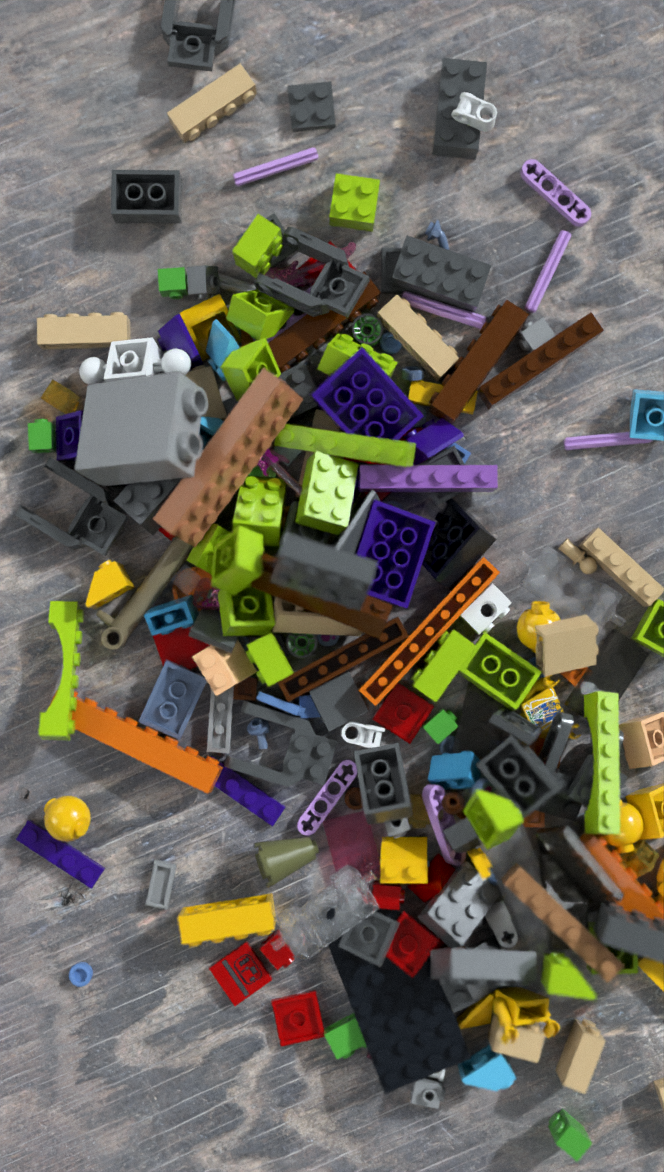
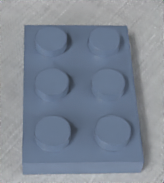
[138,659,207,740]

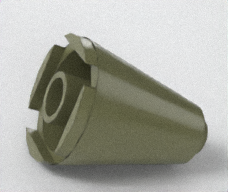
[253,837,319,888]

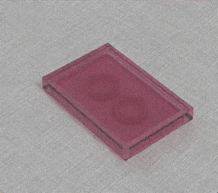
[323,810,380,888]

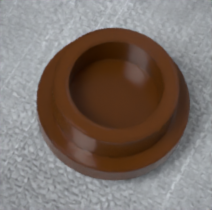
[344,787,363,810]

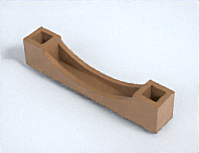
[501,862,624,983]

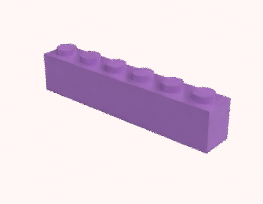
[358,465,498,492]

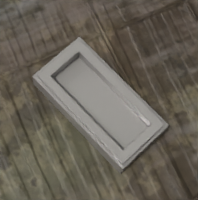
[145,859,177,910]

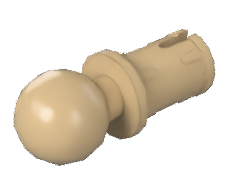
[558,538,597,574]

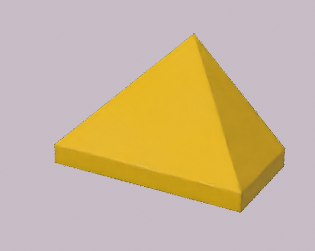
[456,992,494,1029]

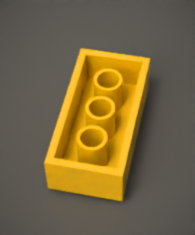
[178,893,276,947]

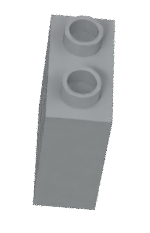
[75,371,208,486]

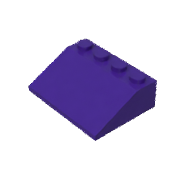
[309,347,423,463]
[355,499,436,608]

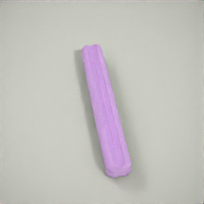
[233,147,318,186]
[525,230,571,313]
[402,291,487,329]
[564,432,653,450]

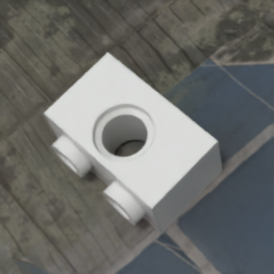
[459,583,512,635]

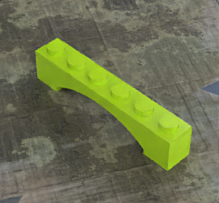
[274,423,416,467]
[38,601,84,741]
[584,691,620,835]

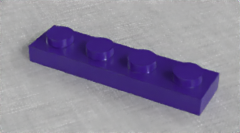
[211,756,286,826]
[16,819,105,889]

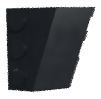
[422,498,496,590]

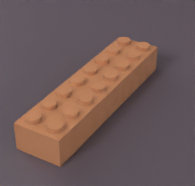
[153,368,304,547]

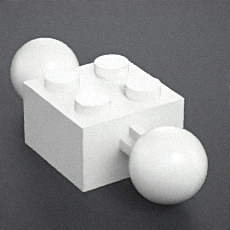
[79,337,191,385]

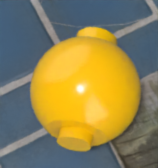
[517,601,561,653]
[44,796,91,842]
[603,799,643,853]

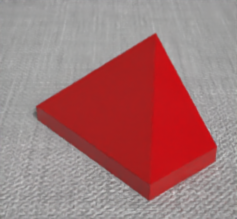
[408,853,455,903]

